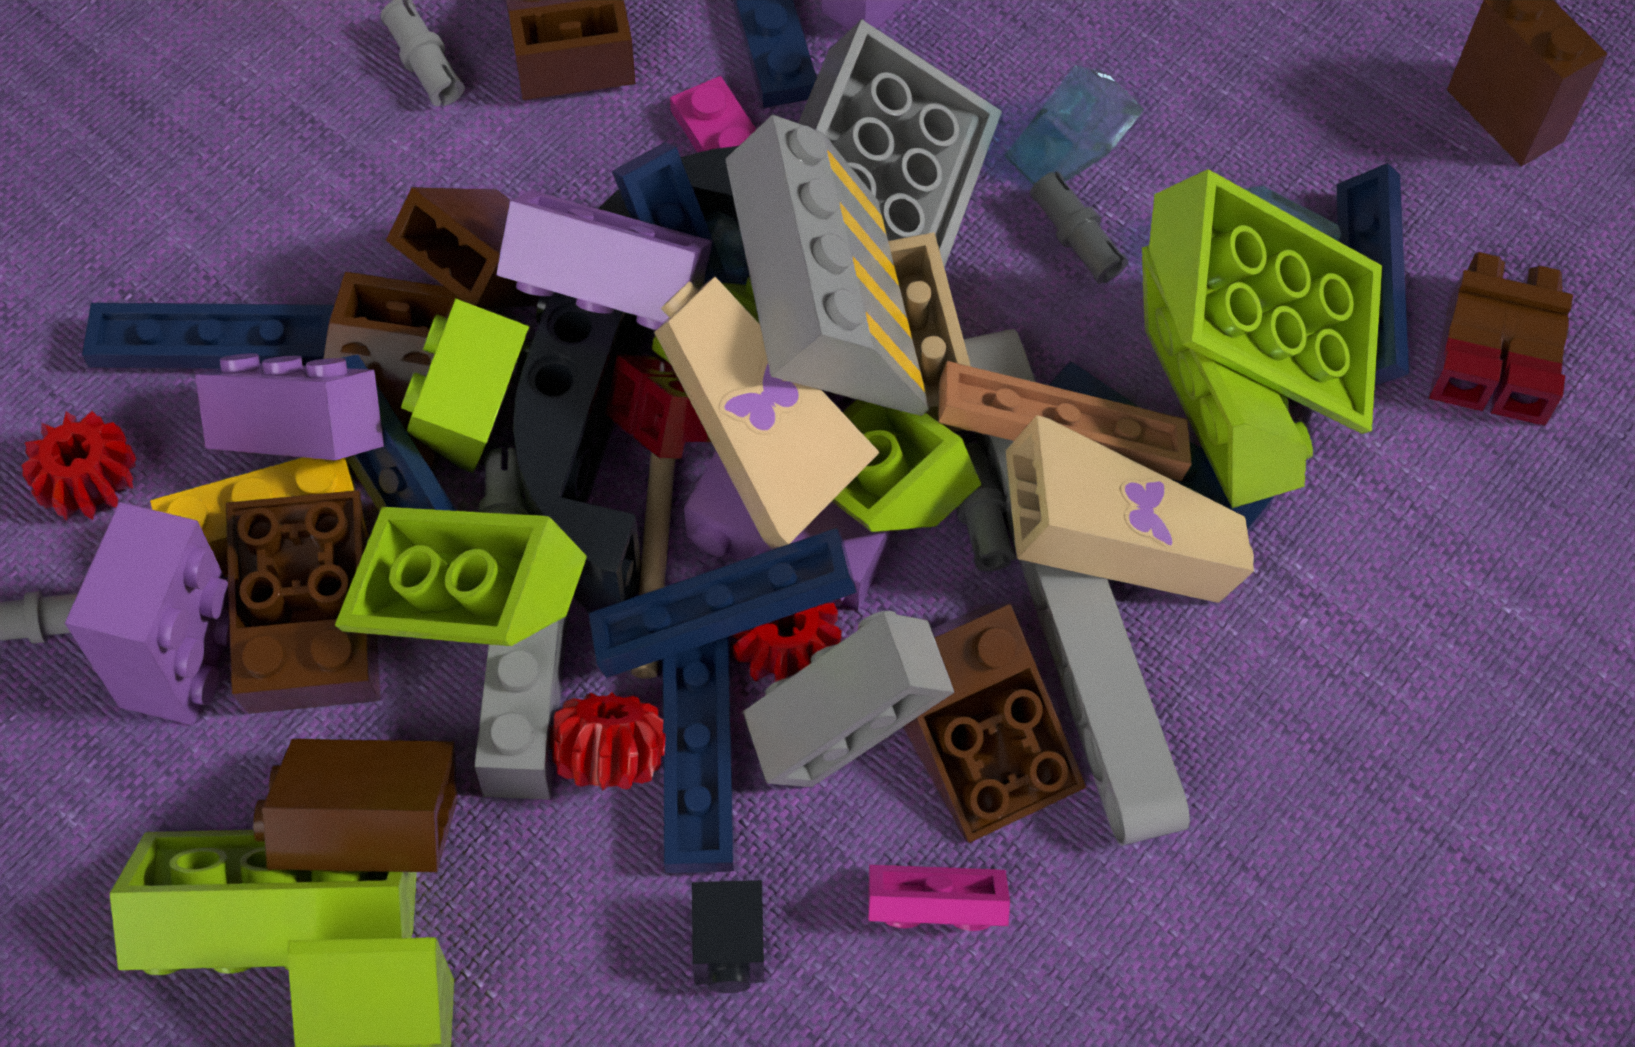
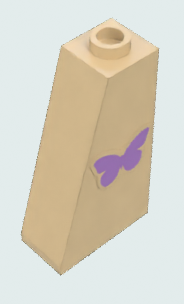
[654,277,879,549]
[1006,415,1254,603]

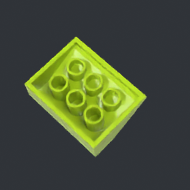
[1149,169,1382,434]

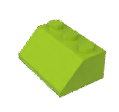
[335,507,587,646]

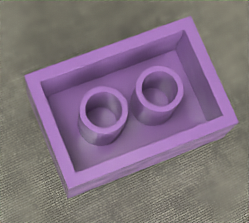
[65,502,230,726]

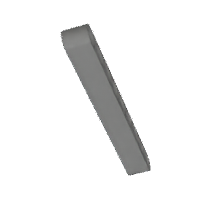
[964,329,1190,846]

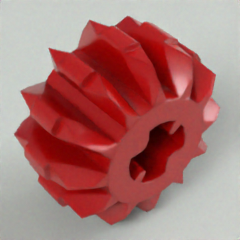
[21,411,136,521]
[731,603,842,682]
[549,692,666,791]

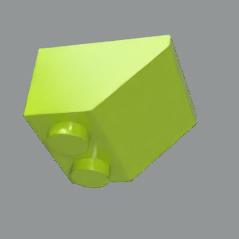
[401,299,529,473]
[832,399,981,532]
[287,937,454,1047]

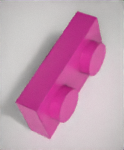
[670,76,756,153]
[868,864,1010,931]

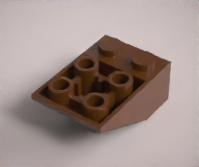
[506,0,636,100]
[323,271,463,475]
[226,490,381,714]
[903,604,1087,843]

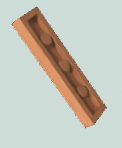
[938,361,1191,481]

